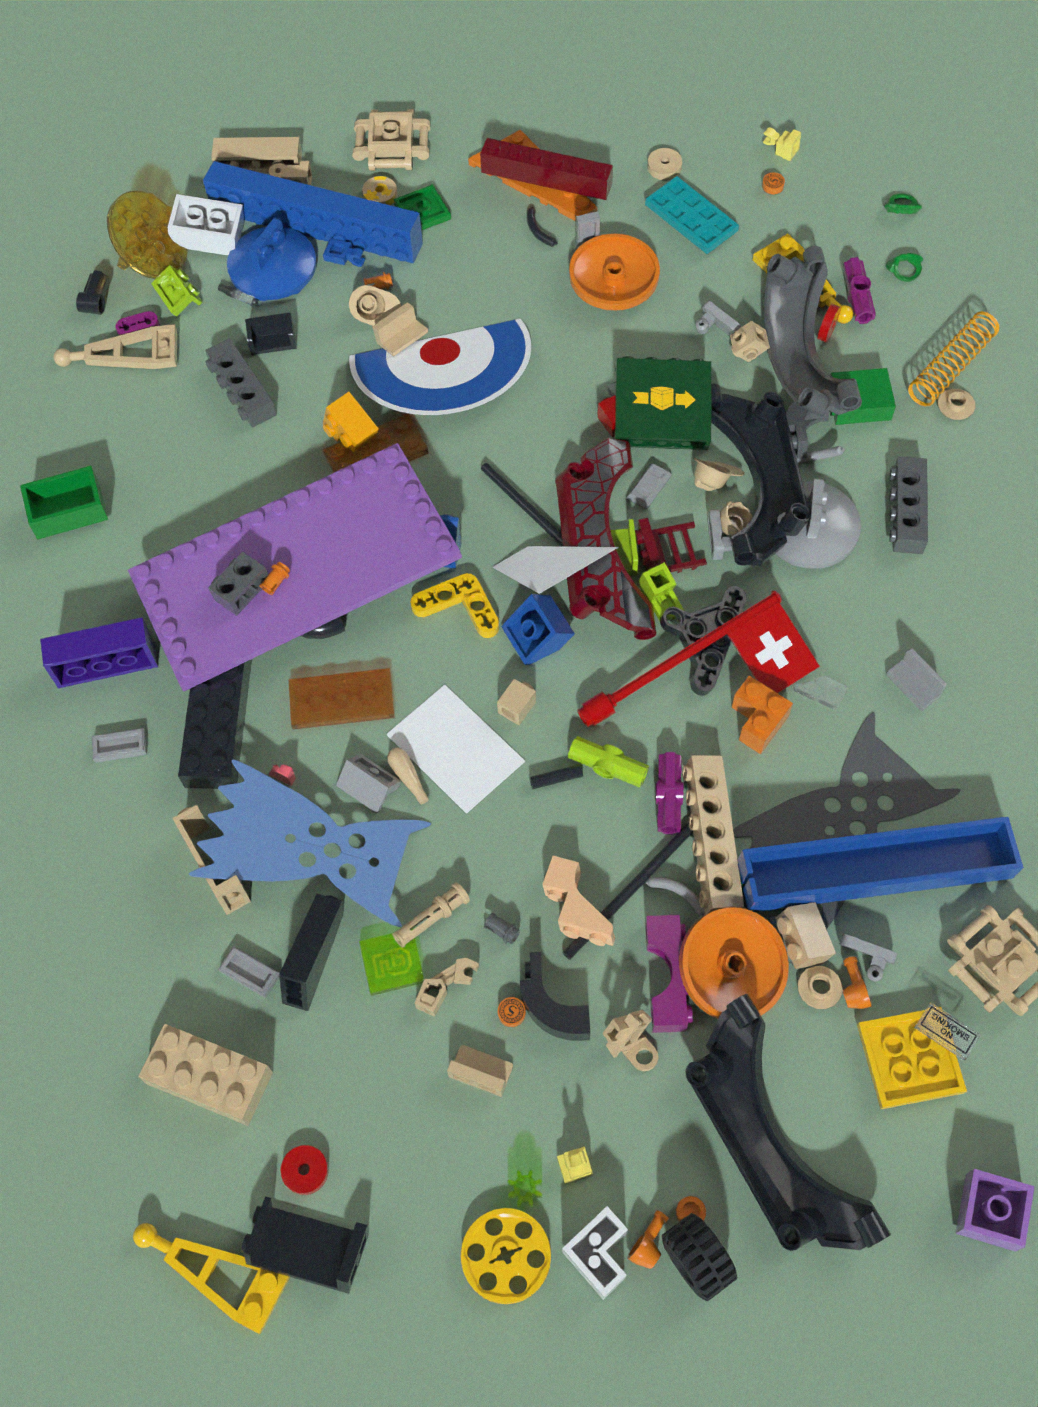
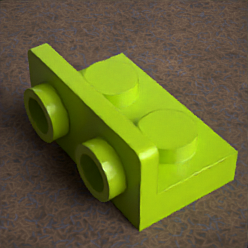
[151,265,203,316]

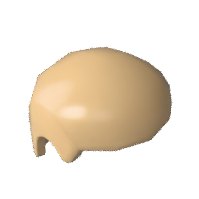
[720,501,752,537]

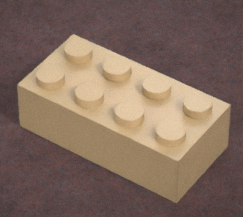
[138,1024,273,1126]

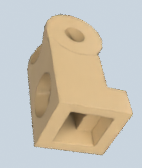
[269,161,312,185]

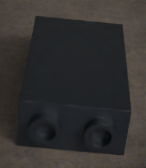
[241,1196,368,1294]

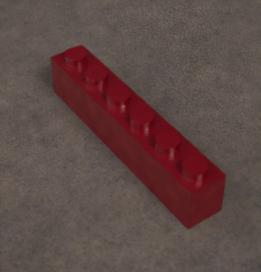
[480,138,613,200]

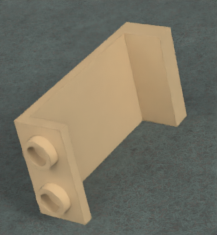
[173,805,251,915]

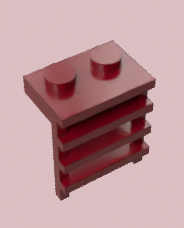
[635,518,707,573]

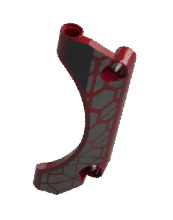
[555,438,657,640]

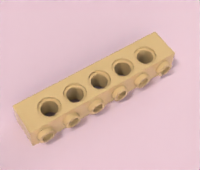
[682,755,744,915]

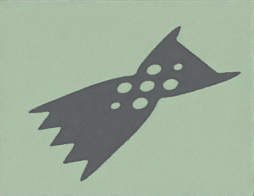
[733,712,961,929]

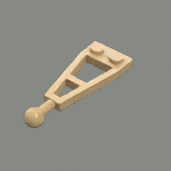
[53,324,177,369]

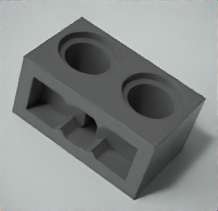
[208,552,268,616]

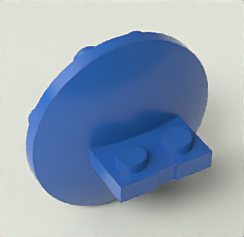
[227,218,317,301]

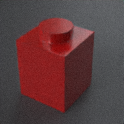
[598,395,616,437]

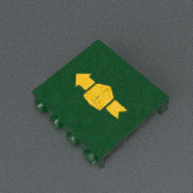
[614,356,711,450]

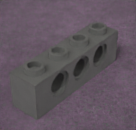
[205,338,277,428]
[889,456,928,554]

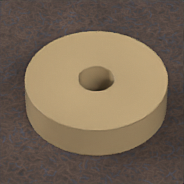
[647,148,682,180]

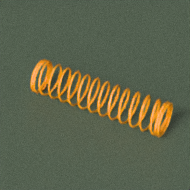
[908,311,999,406]

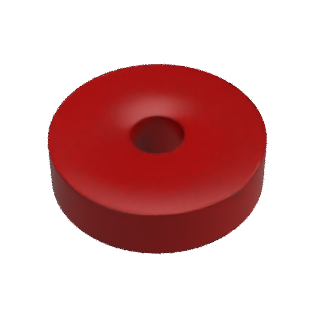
[817,304,841,343]
[280,1145,329,1195]

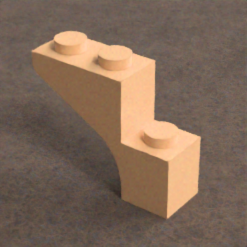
[542,856,615,946]

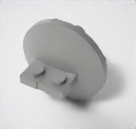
[776,479,861,569]

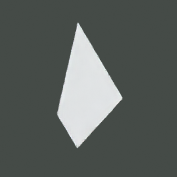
[493,546,619,594]

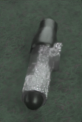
[218,284,258,306]

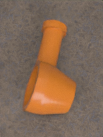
[842,956,871,1009]
[627,1210,669,1269]

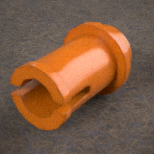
[364,272,393,290]
[259,562,290,596]

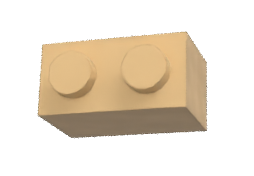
[775,902,836,969]

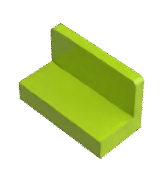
[611,519,638,576]

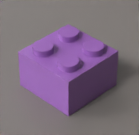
[955,1169,1035,1252]

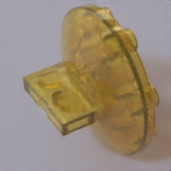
[107,191,188,279]

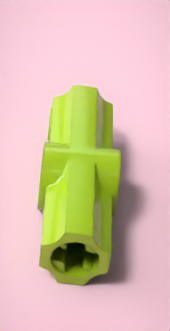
[568,736,649,788]

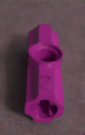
[843,257,876,324]
[655,752,684,834]

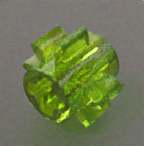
[507,1170,542,1208]

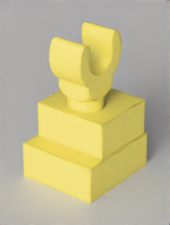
[763,127,801,161]
[557,1146,593,1184]

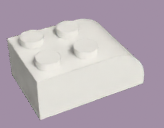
[167,194,244,255]

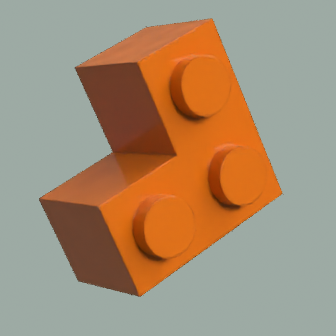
[732,676,793,754]

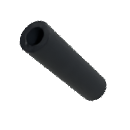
[529,764,583,790]

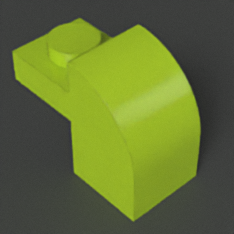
[639,562,684,622]

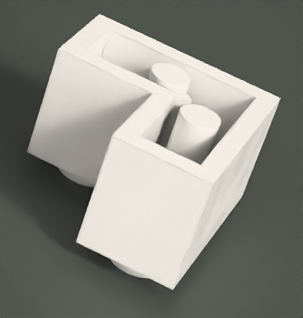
[562,1206,628,1300]

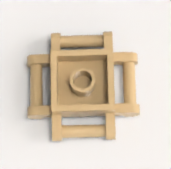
[352,109,430,171]
[947,905,1038,1016]

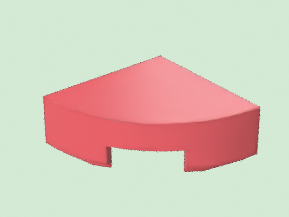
[269,764,296,786]

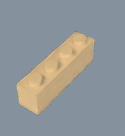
[211,137,302,173]

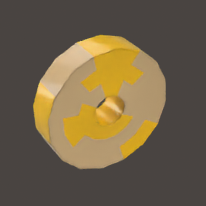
[362,176,397,205]

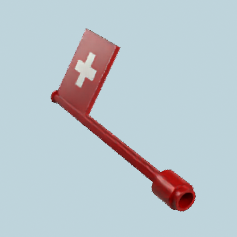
[577,591,820,727]

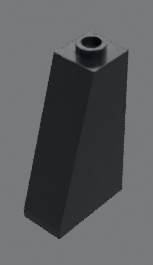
[279,893,343,1011]

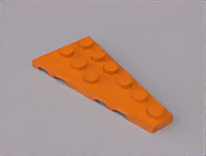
[468,130,598,221]

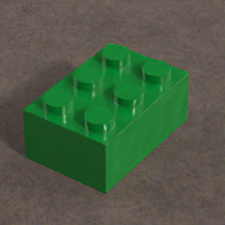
[20,465,109,540]

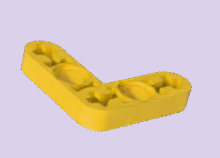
[410,573,499,638]

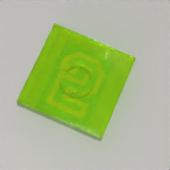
[359,929,424,996]

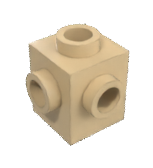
[730,321,770,362]

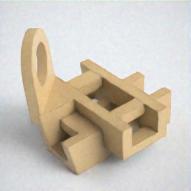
[602,1010,658,1071]

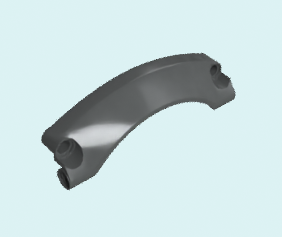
[764,246,862,416]

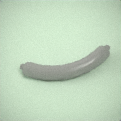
[796,446,845,463]
[646,877,705,916]

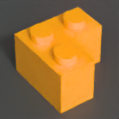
[323,392,379,452]

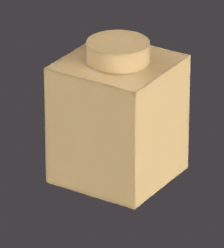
[497,679,536,725]

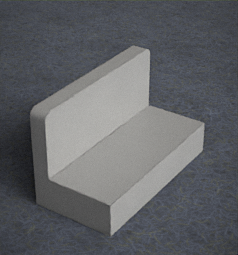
[886,648,947,711]
[336,754,401,812]

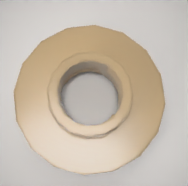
[938,389,975,420]
[798,966,842,1009]

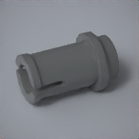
[484,913,520,944]

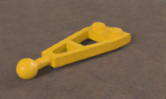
[753,233,853,324]
[133,1223,290,1335]

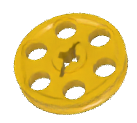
[461,1208,551,1304]

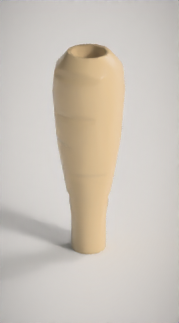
[387,748,429,805]

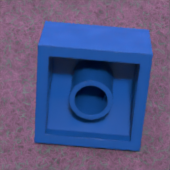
[501,594,575,665]

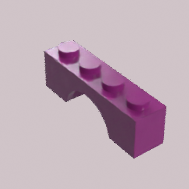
[645,915,693,1033]

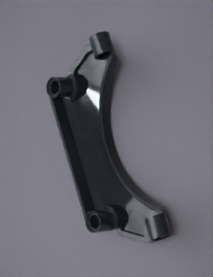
[711,383,811,566]
[685,994,891,1251]

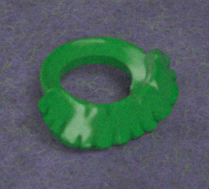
[884,194,922,214]
[886,253,923,282]

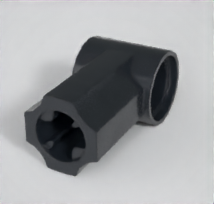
[76,270,110,315]

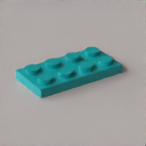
[645,176,739,254]

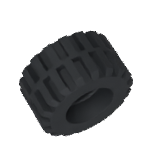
[662,1213,738,1302]

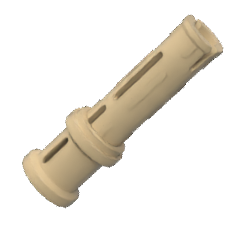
[392,882,470,948]

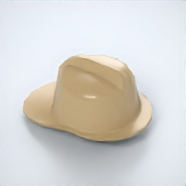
[349,285,401,326]
[693,458,745,491]

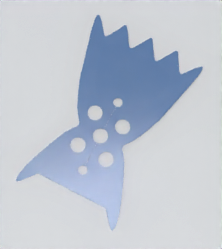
[189,760,431,927]

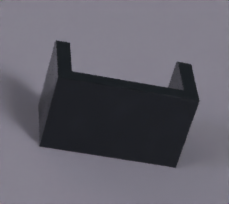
[245,313,297,355]

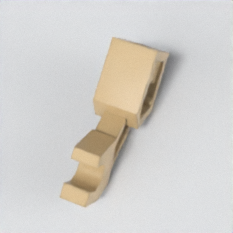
[414,958,479,1017]

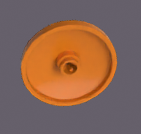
[569,234,660,310]
[679,907,789,1019]

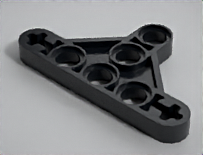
[660,586,746,696]

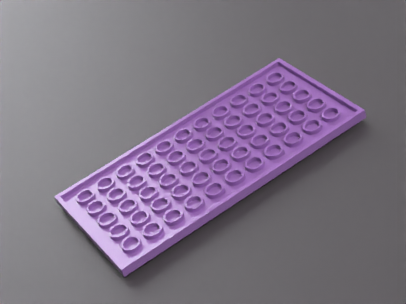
[128,443,462,692]

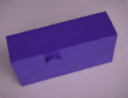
[40,617,158,688]

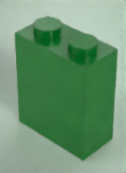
[829,368,896,425]

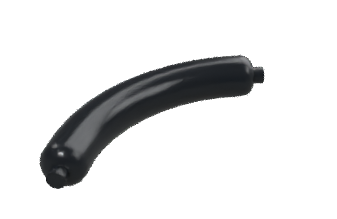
[526,207,558,247]

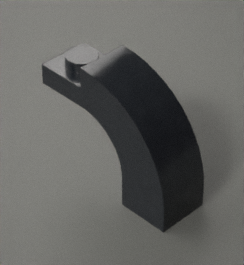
[520,952,590,1041]

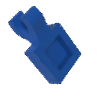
[323,238,365,267]

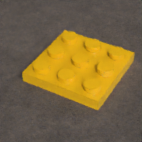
[857,1007,967,1110]

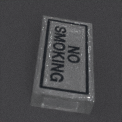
[914,1002,981,1061]

